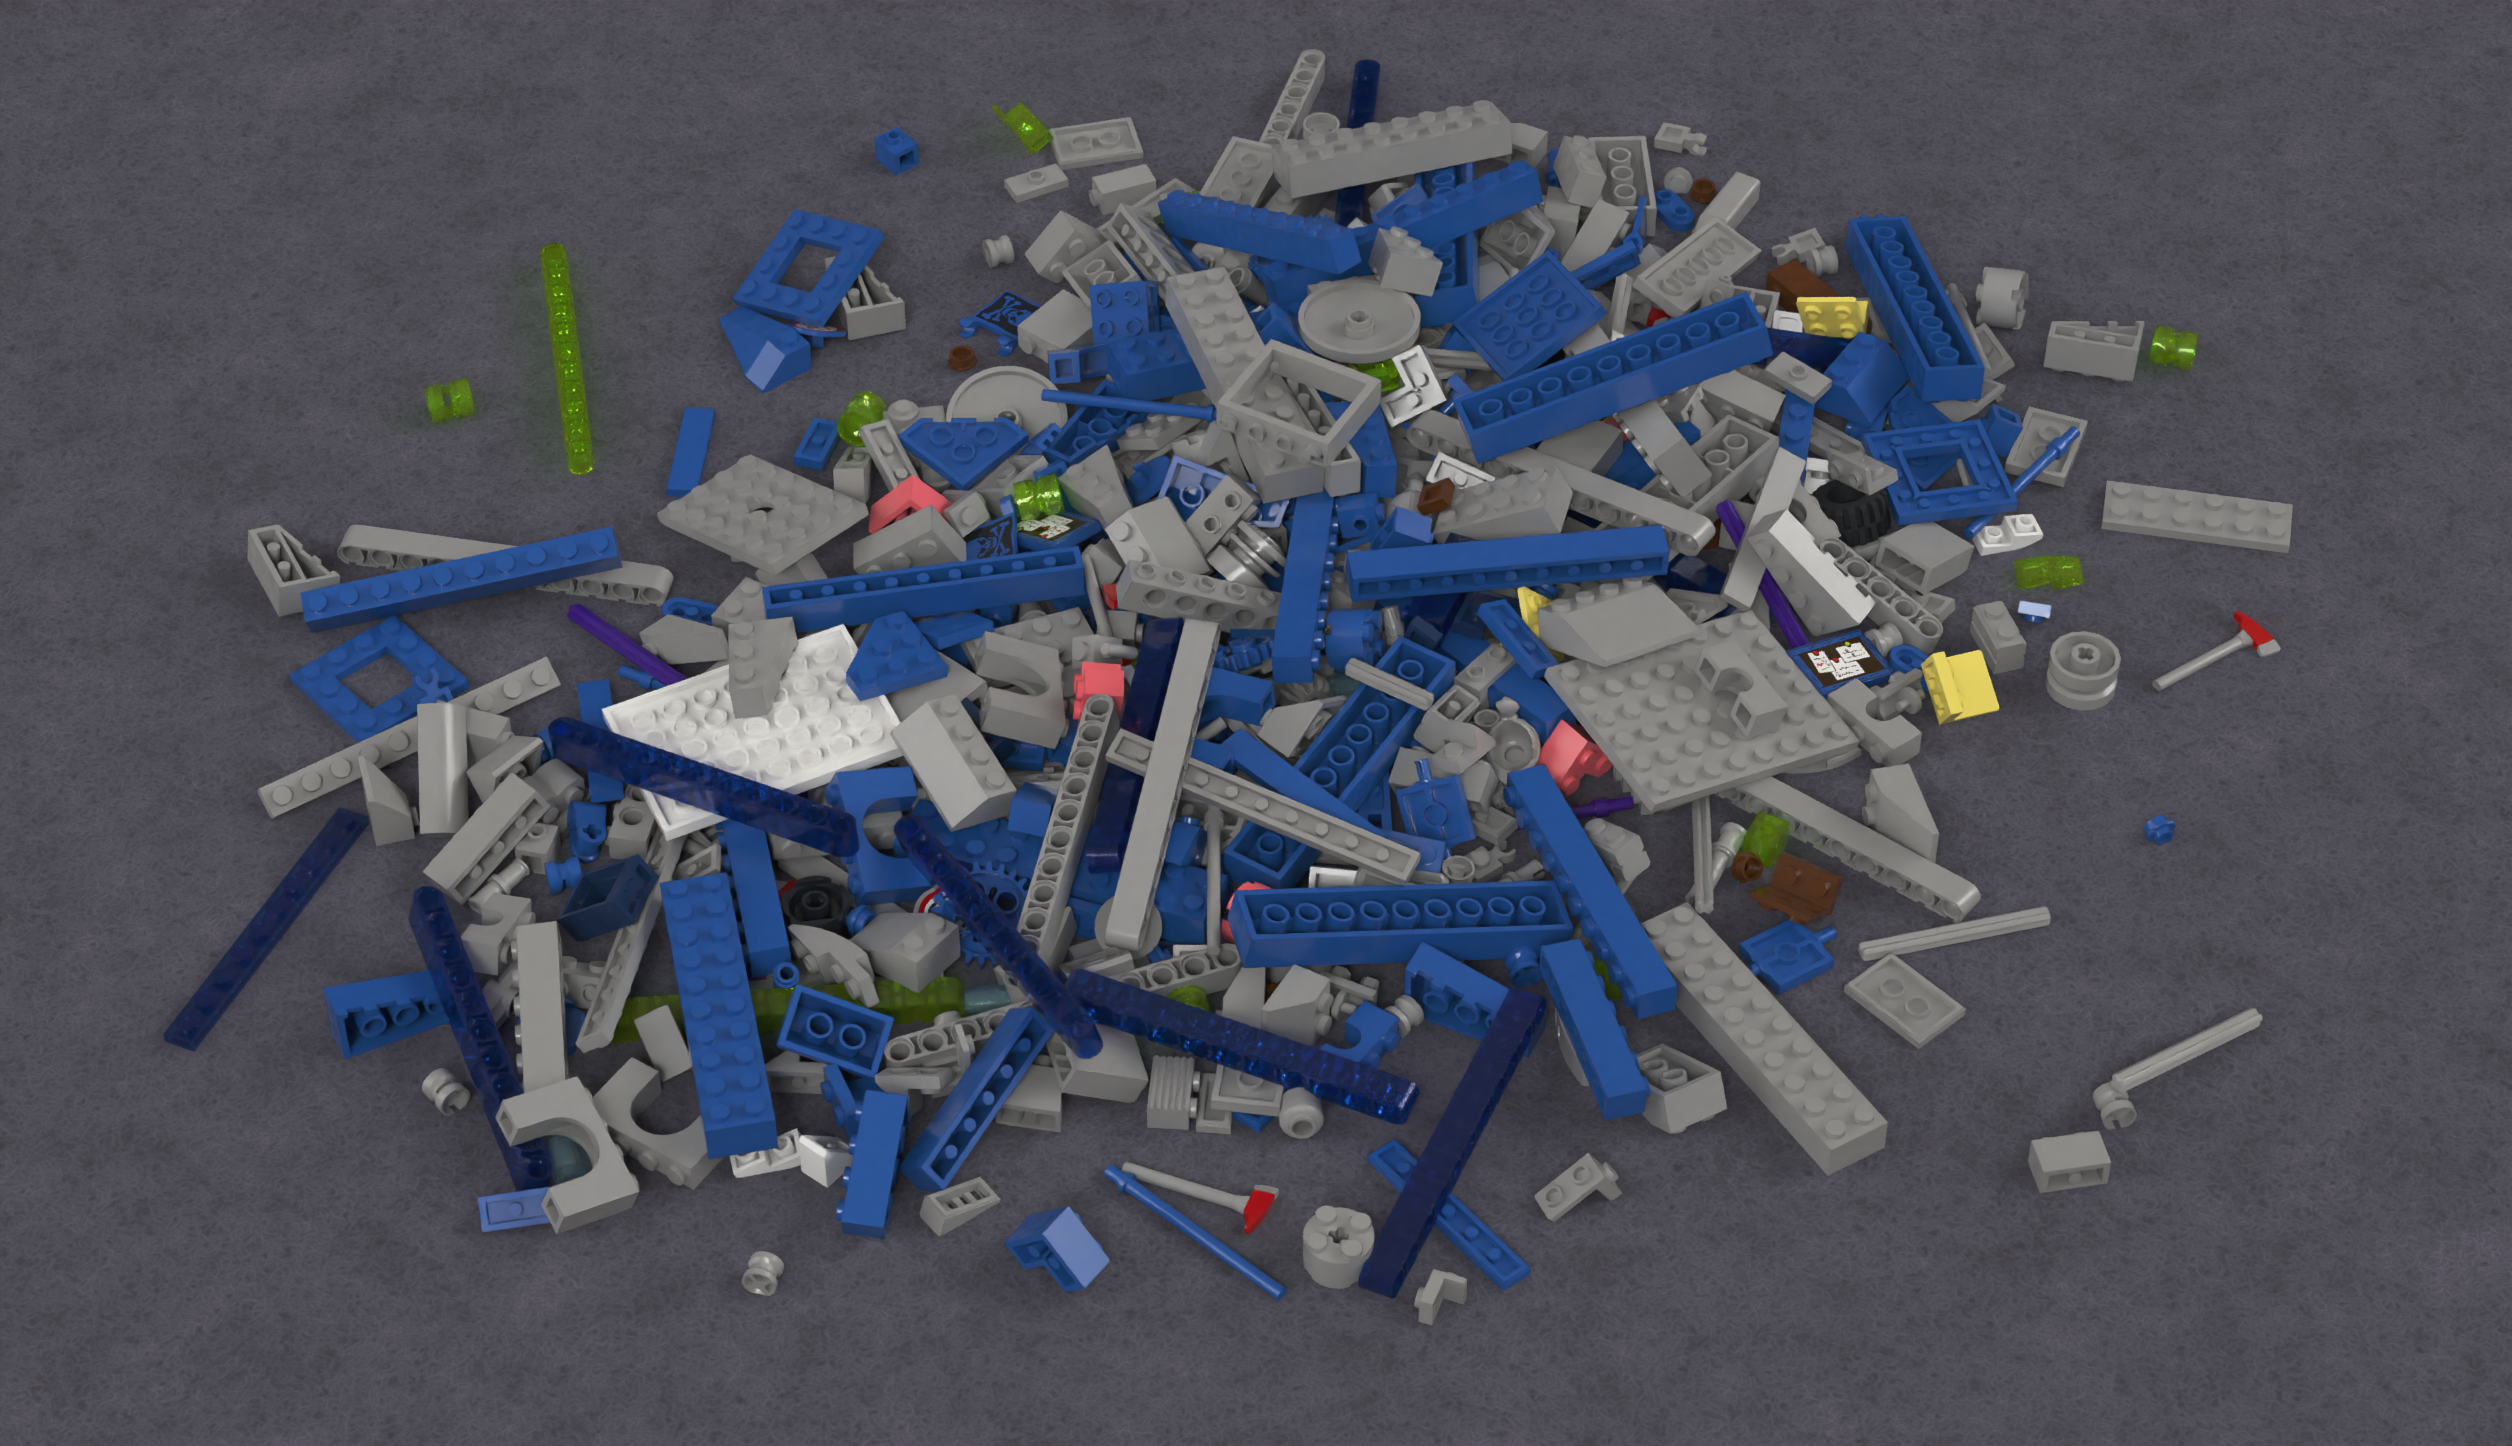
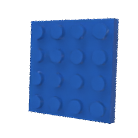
[1452,250,1607,381]

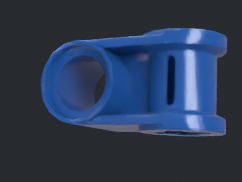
[567,800,607,864]

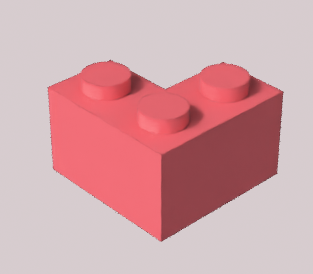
[868,474,953,534]
[1072,662,1124,726]
[1536,719,1613,799]

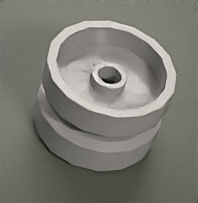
[2045,631,2121,711]

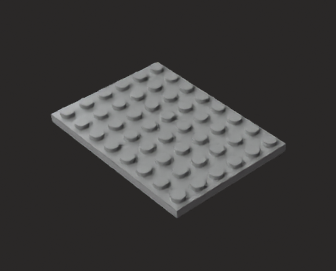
[1544,609,1860,813]

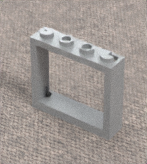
[1216,339,1381,468]

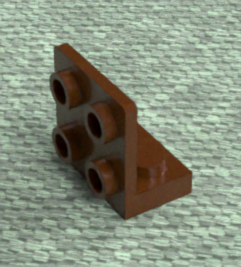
[1749,852,1844,924]

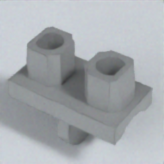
[1870,668,1926,721]
[1320,965,1379,1021]

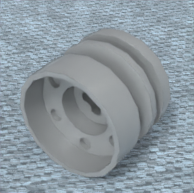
[1207,520,1287,590]

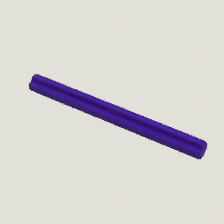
[1716,500,1810,649]
[567,604,688,686]

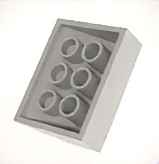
[1538,577,1701,667]

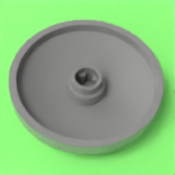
[1298,279,1421,364]
[946,366,1068,455]

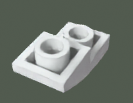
[1972,514,2043,556]
[730,1128,801,1178]

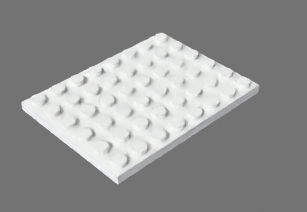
[602,624,903,841]

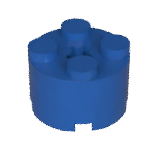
[1325,608,1387,673]

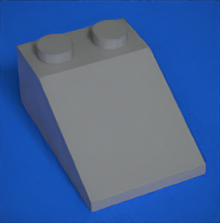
[1479,206,1555,271]
[1862,763,1939,863]
[849,913,961,993]
[1637,1043,1727,1134]

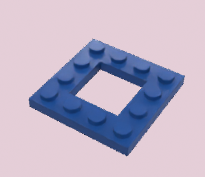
[732,209,885,328]
[1862,419,2018,526]
[289,615,470,743]

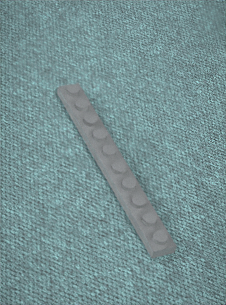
[257,656,561,819]
[1105,728,1421,886]
[576,825,688,1053]

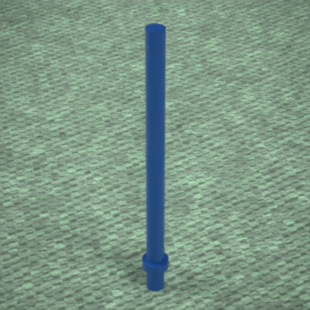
[1041,389,1217,423]
[1104,1164,1287,1300]

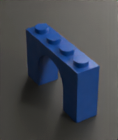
[1153,667,1275,775]
[825,766,940,906]

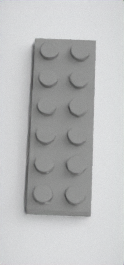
[1632,216,1762,318]
[2101,481,2293,553]

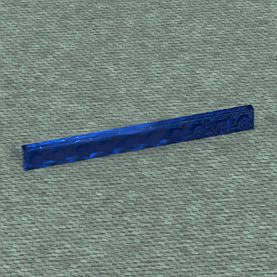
[163,807,369,1052]

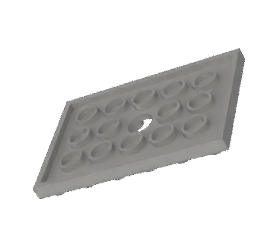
[657,455,869,576]

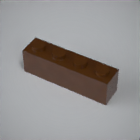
[1766,259,1872,354]

